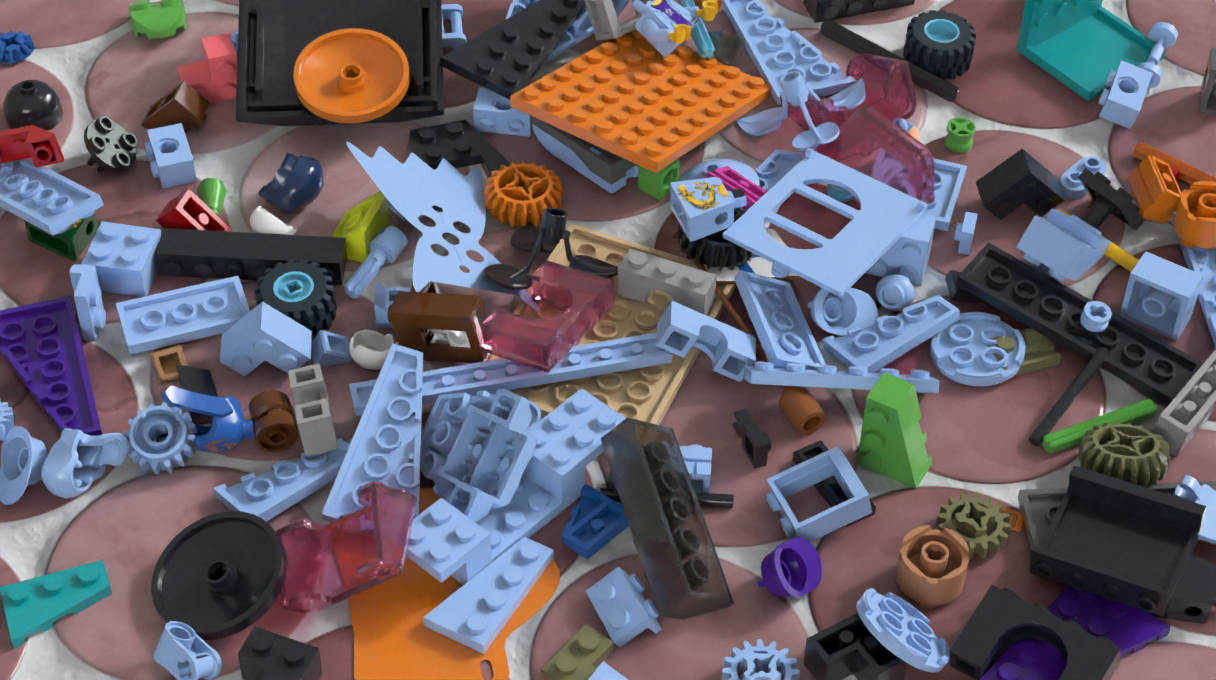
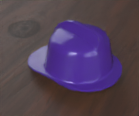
[757,537,822,598]

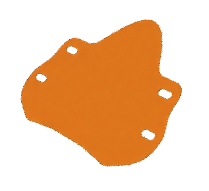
[331,488,560,680]

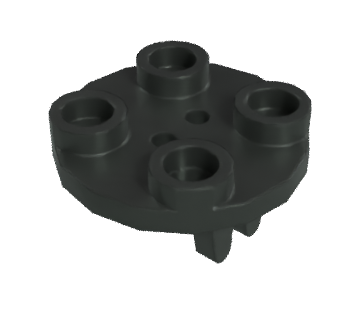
[84,115,138,172]

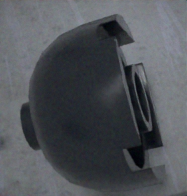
[3,80,63,130]

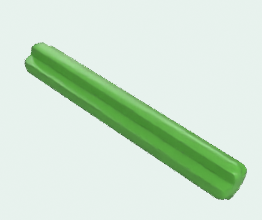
[1042,399,1157,454]

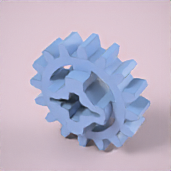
[721,639,800,680]

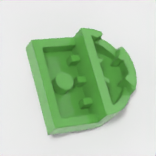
[128,0,188,39]

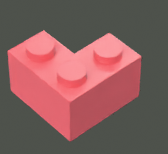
[177,33,238,104]

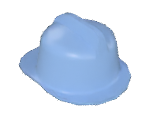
[807,287,878,336]
[0,426,48,505]

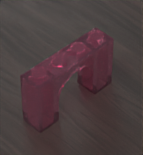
[481,260,614,373]

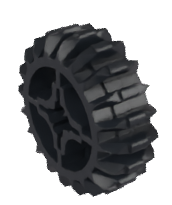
[677,207,754,272]

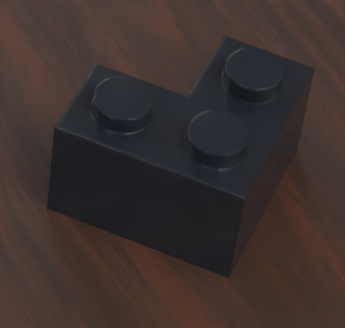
[976,149,1065,220]
[803,613,907,680]
[238,626,322,680]

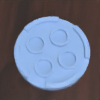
[930,312,1025,386]
[856,589,950,673]

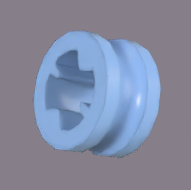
[1080,301,1112,332]

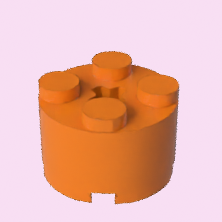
[1173,181,1216,249]

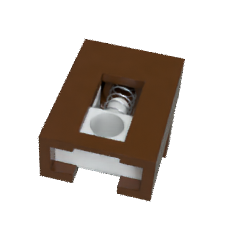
[388,281,495,364]

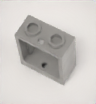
[584,0,656,41]

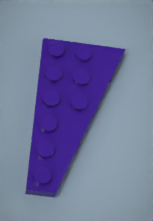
[0,296,102,436]
[980,586,1171,680]

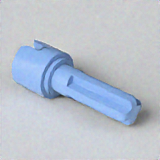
[344,225,408,299]

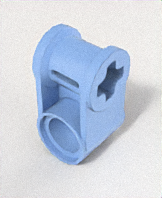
[153,621,222,680]

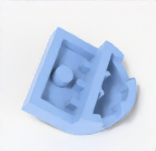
[69,264,106,341]

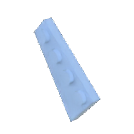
[423,537,554,654]

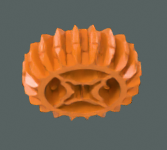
[484,160,563,228]

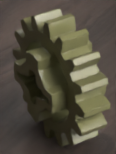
[936,492,1011,559]

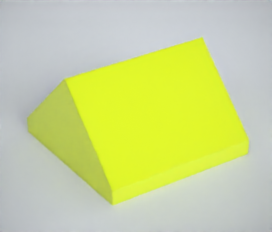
[331,191,389,263]

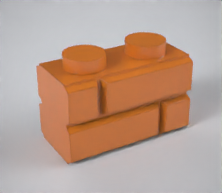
[1128,155,1181,224]

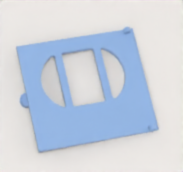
[723,148,928,297]

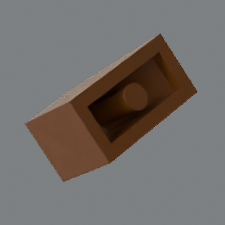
[141,81,210,132]

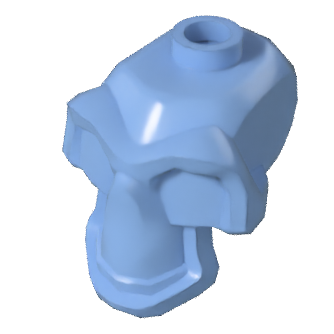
[41,428,130,499]

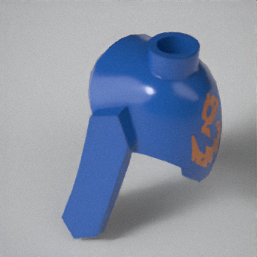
[155,385,253,453]

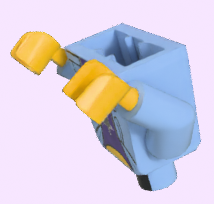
[631,0,718,57]

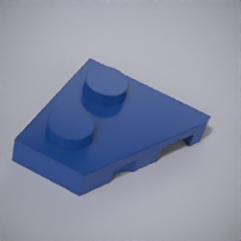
[562,484,634,560]

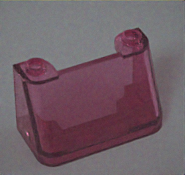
[780,53,917,153]
[814,106,934,210]

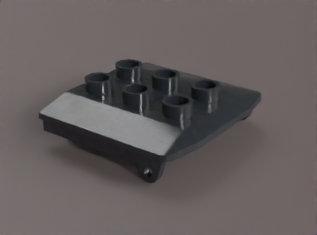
[236,0,444,126]

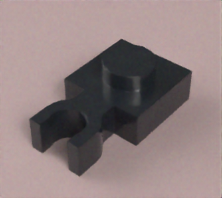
[733,408,771,469]

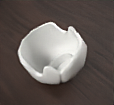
[250,206,297,235]
[349,329,399,371]

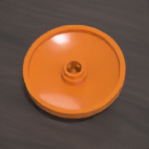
[293,28,410,123]

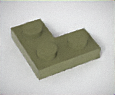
[541,624,614,680]

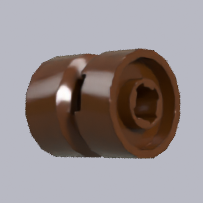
[248,390,298,453]

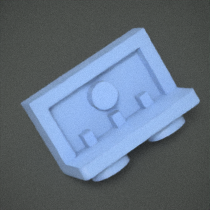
[586,567,662,648]

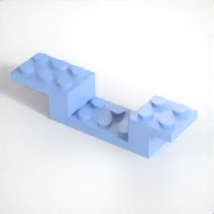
[392,388,630,585]

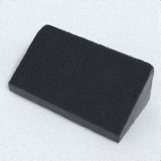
[176,365,218,425]

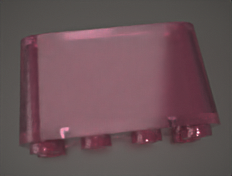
[276,482,417,613]

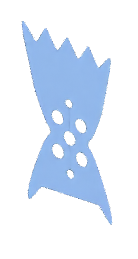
[346,142,540,312]

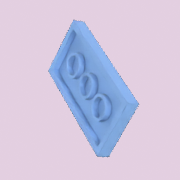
[734,270,826,370]
[116,276,250,355]

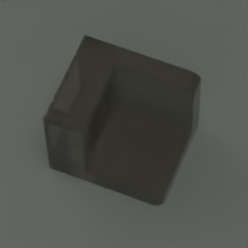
[708,30,745,67]

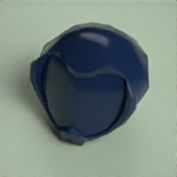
[258,153,324,211]

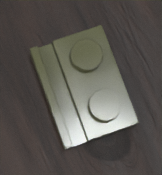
[987,328,1061,376]

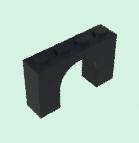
[949,585,1120,680]

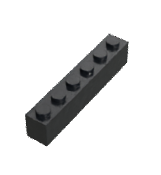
[157,228,347,285]

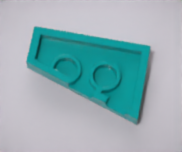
[0,560,112,649]

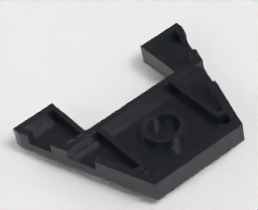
[407,119,510,178]

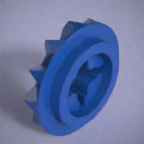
[0,30,34,63]

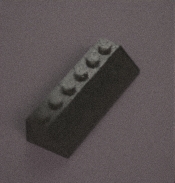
[601,417,734,620]

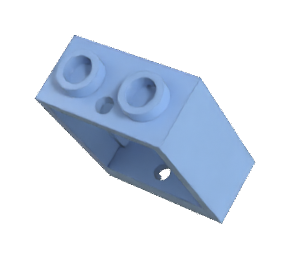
[765,445,872,542]

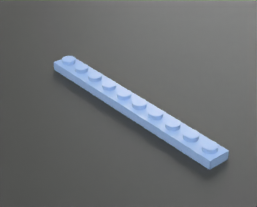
[349,333,672,416]

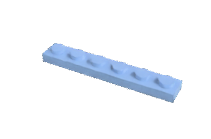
[744,362,940,393]

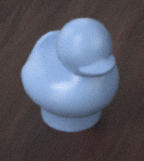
[876,274,915,311]

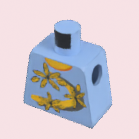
[670,177,747,242]

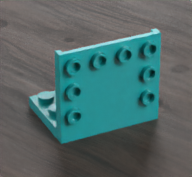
[1016,0,1166,101]

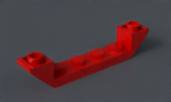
[0,125,64,168]

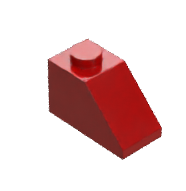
[155,189,232,232]

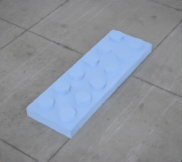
[0,159,104,236]

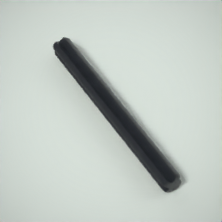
[820,19,959,102]

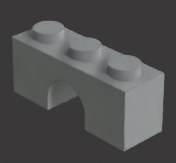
[617,248,716,316]
[288,363,338,456]

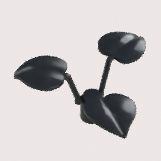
[483,207,618,290]

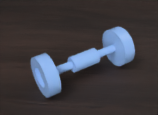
[1137,22,1178,88]

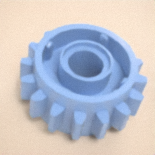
[123,402,197,475]

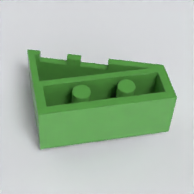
[857,372,932,489]

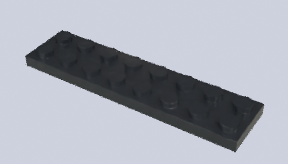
[955,242,1204,406]

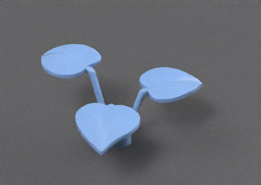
[737,71,866,151]

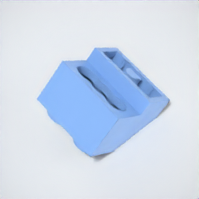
[1016,208,1111,282]

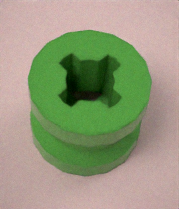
[944,117,976,153]

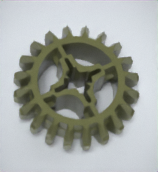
[1079,421,1171,487]

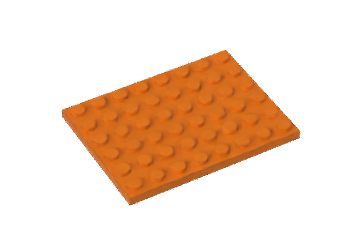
[509,29,772,173]

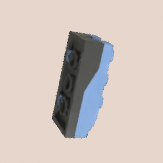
[531,116,638,194]

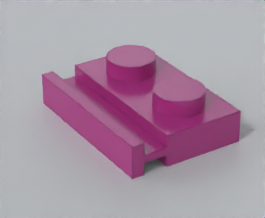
[704,166,767,211]

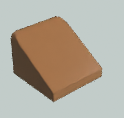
[150,345,188,384]

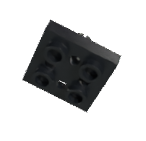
[1078,168,1143,231]

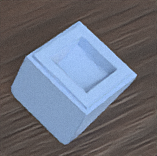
[311,330,353,367]

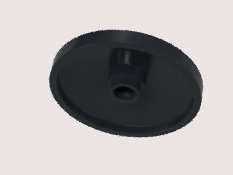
[151,511,288,640]

